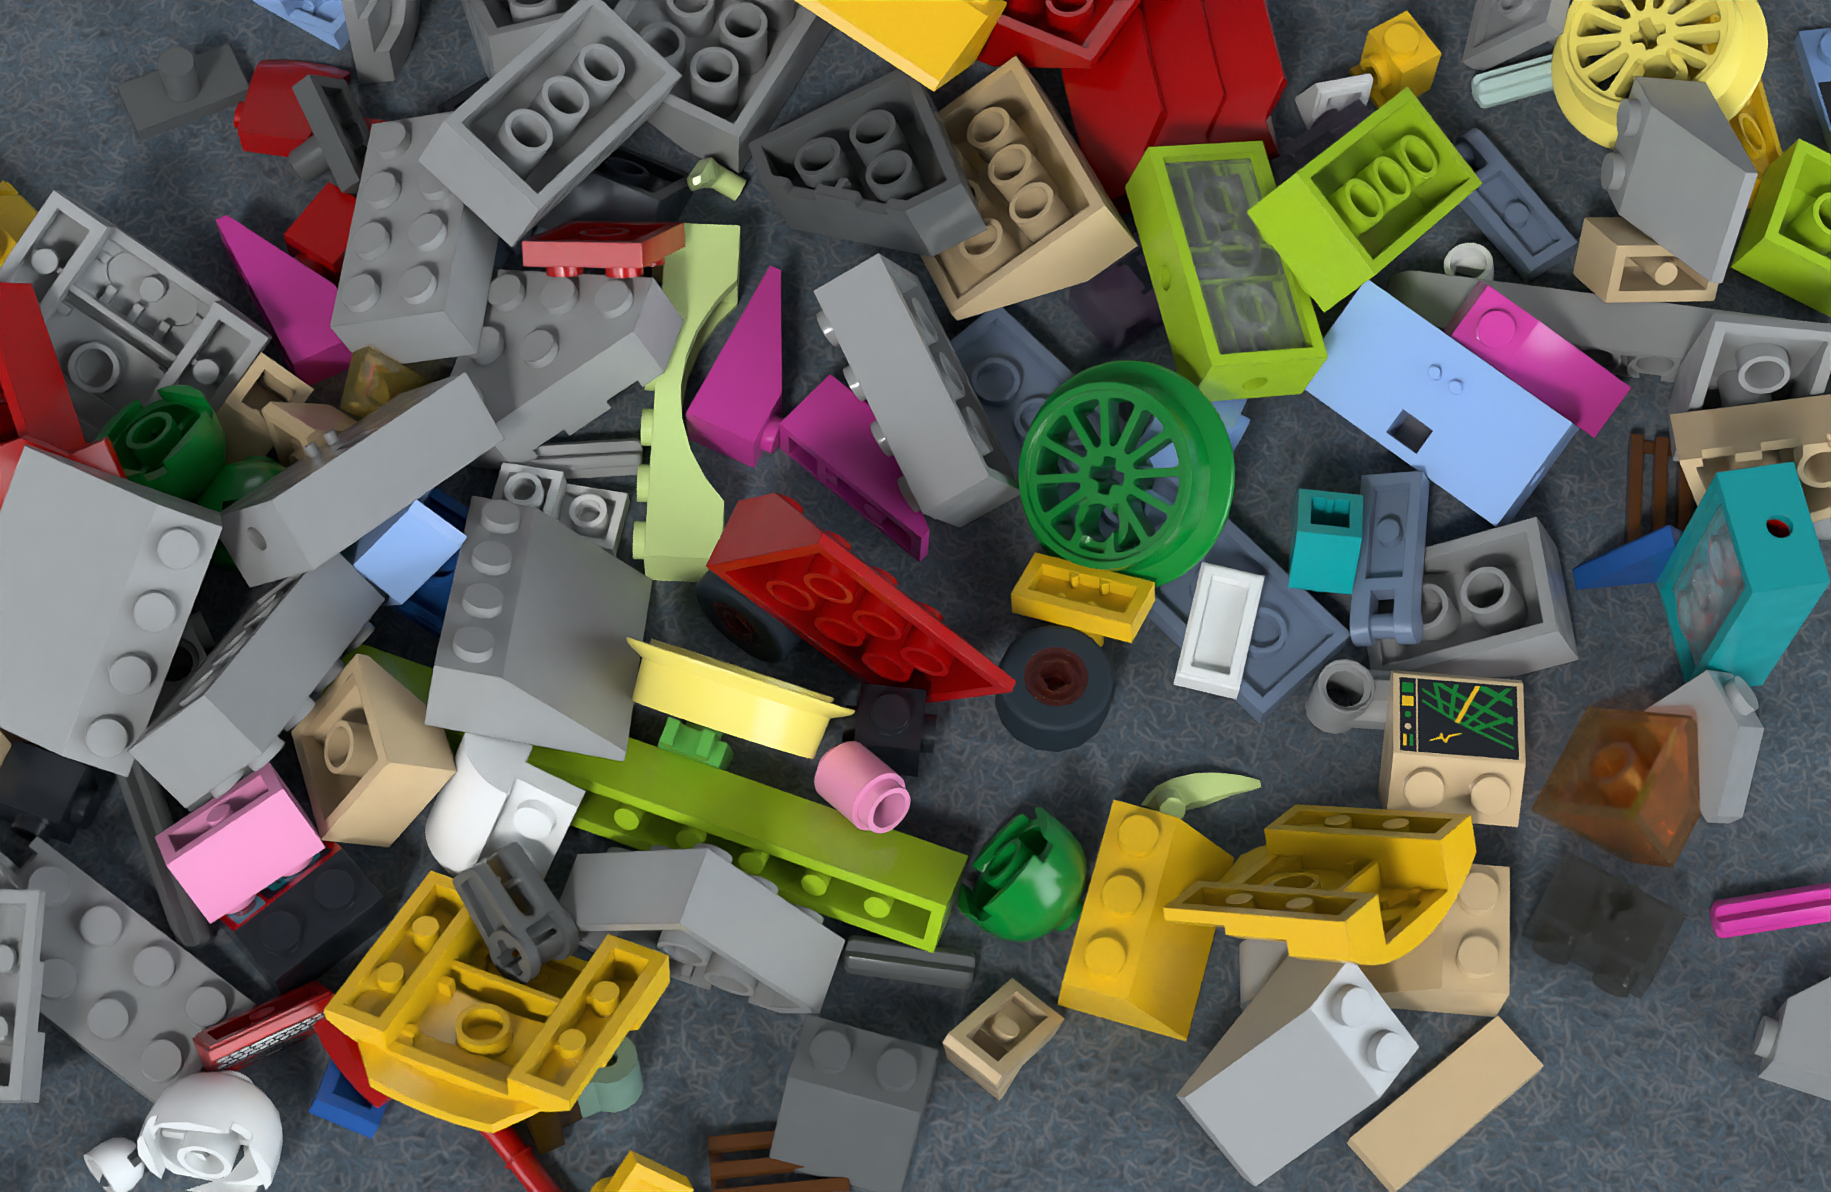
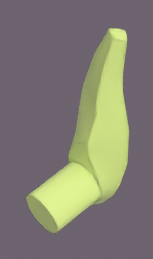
[687,157,746,201]
[1141,772,1261,819]

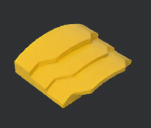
[1163,804,1477,965]
[324,871,670,1133]

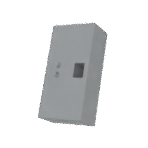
[219,372,504,587]

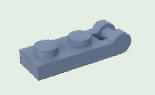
[1454,128,1578,283]
[1350,471,1430,647]

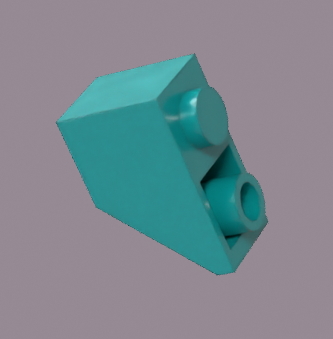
[1288,488,1363,595]

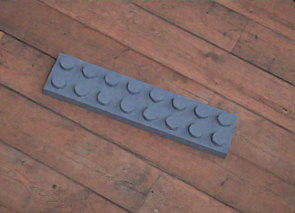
[950,307,1351,724]

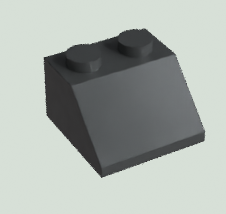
[769,1014,938,1192]

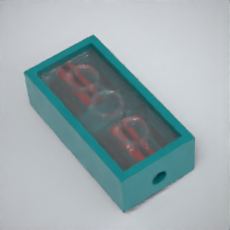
[1656,461,1831,687]

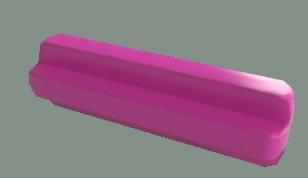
[1709,882,1831,939]

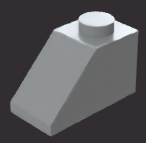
[1644,670,1764,824]
[1752,977,1831,1101]

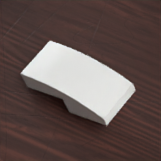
[492,462,630,557]

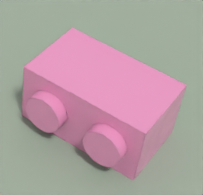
[155,762,325,924]

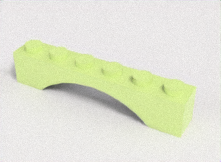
[633,223,741,582]

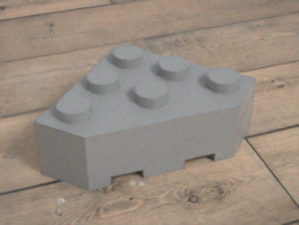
[450,269,684,470]
[555,843,845,1014]

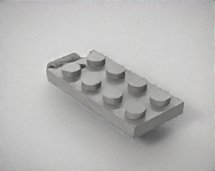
[0,836,256,1104]

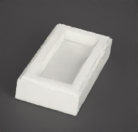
[1173,562,1265,699]

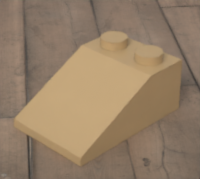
[1357,864,1510,1017]

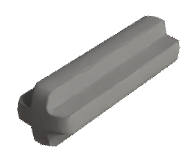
[523,438,644,479]

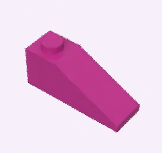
[216,215,360,386]
[686,266,784,468]
[1443,280,1631,438]
[779,374,930,563]

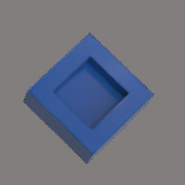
[308,1057,388,1139]

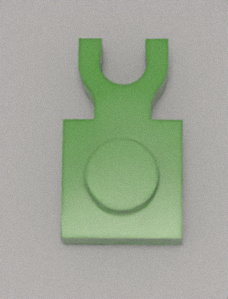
[657,717,734,771]

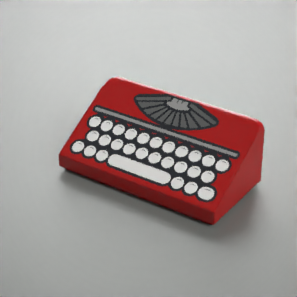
[192,980,335,1072]

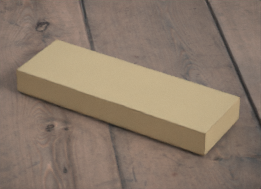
[1347,1015,1544,1192]

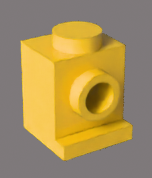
[1349,11,1442,109]

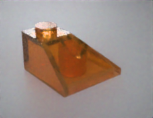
[1532,707,1700,868]

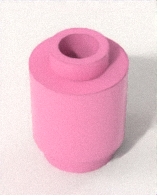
[814,741,910,834]

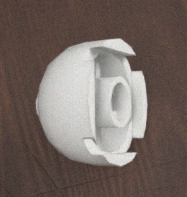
[137,1070,283,1192]

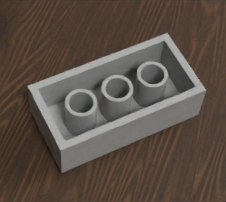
[418,0,682,247]
[330,111,499,369]
[814,253,1020,528]
[128,553,385,808]

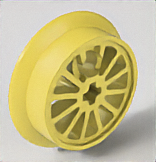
[1551,0,1768,150]
[626,637,855,759]

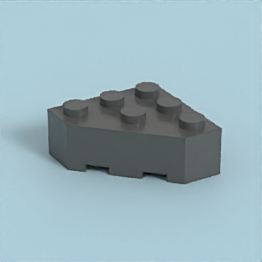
[748,69,988,257]

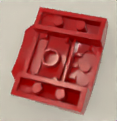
[1061,0,1287,214]

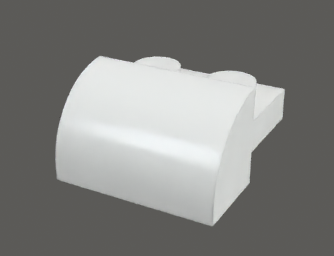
[425,732,586,880]

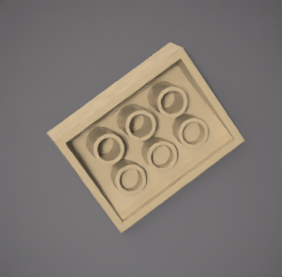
[920,56,1138,321]

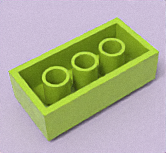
[1246,86,1483,312]
[1731,138,1831,317]

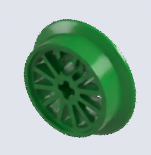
[1018,360,1235,588]

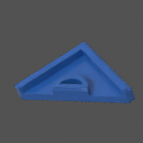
[1572,525,1702,590]

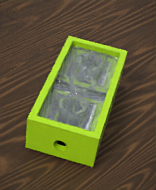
[1125,141,1328,402]

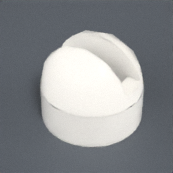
[1444,243,1494,280]
[84,1138,145,1192]

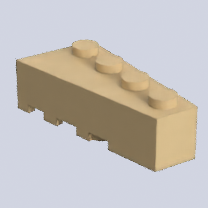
[1670,394,1831,523]

